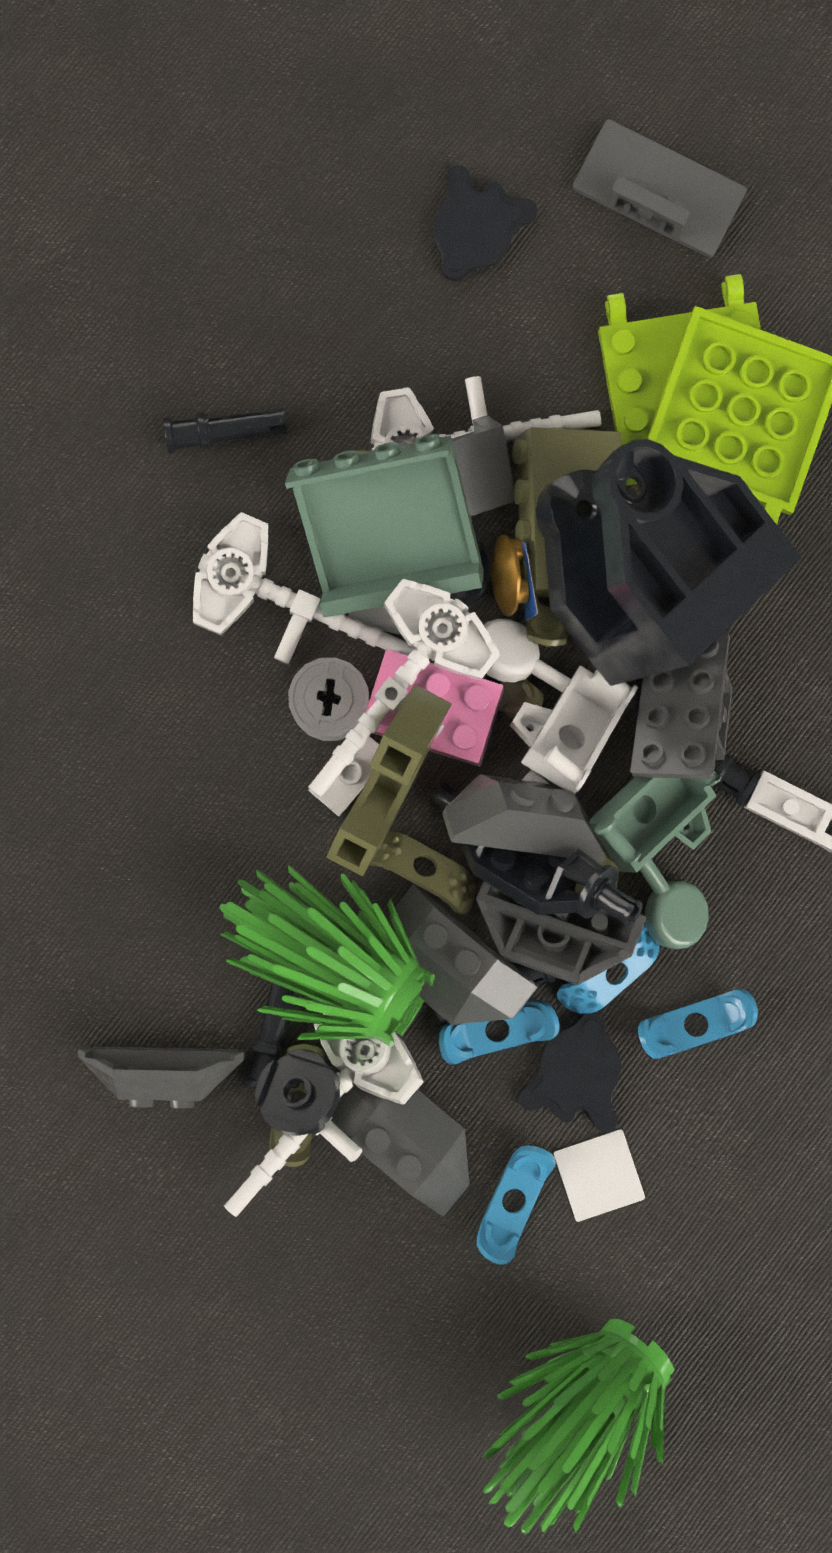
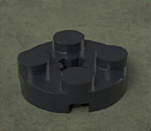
[255,1050,340,1136]

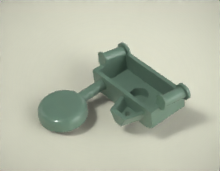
[589,771,722,949]

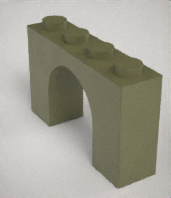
[512,427,622,597]
[326,684,452,876]

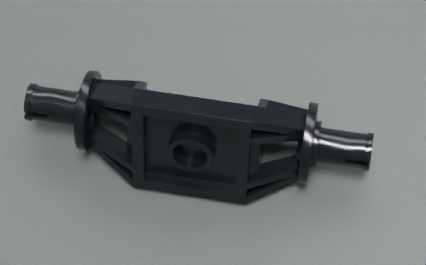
[430,782,642,926]

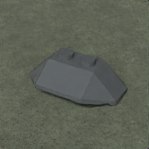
[442,774,606,862]
[476,881,646,985]
[389,884,539,1025]
[78,1046,247,1108]
[331,1083,470,1217]

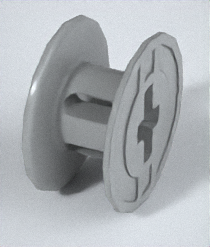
[288,657,369,741]

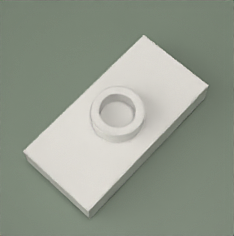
[308,736,379,817]

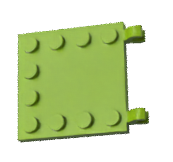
[598,274,761,485]
[647,306,832,524]

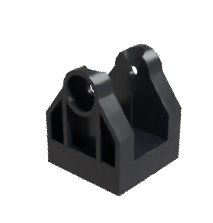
[535,439,801,686]

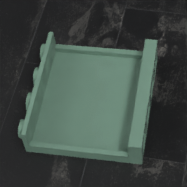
[285,434,484,618]

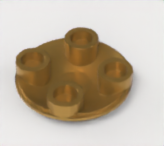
[490,535,529,616]

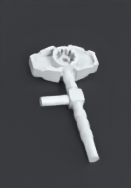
[371,376,601,450]
[193,512,417,664]
[308,579,500,797]
[224,1013,424,1217]

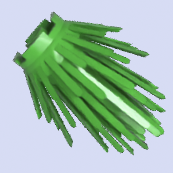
[220,865,435,1047]
[483,1319,674,1535]

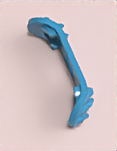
[557,923,659,1014]
[638,988,758,1059]
[439,1000,559,1065]
[477,1145,556,1265]

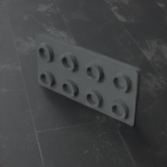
[572,119,747,258]
[630,630,733,779]

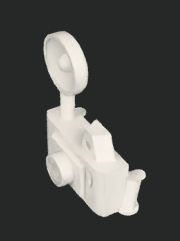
[484,619,638,794]

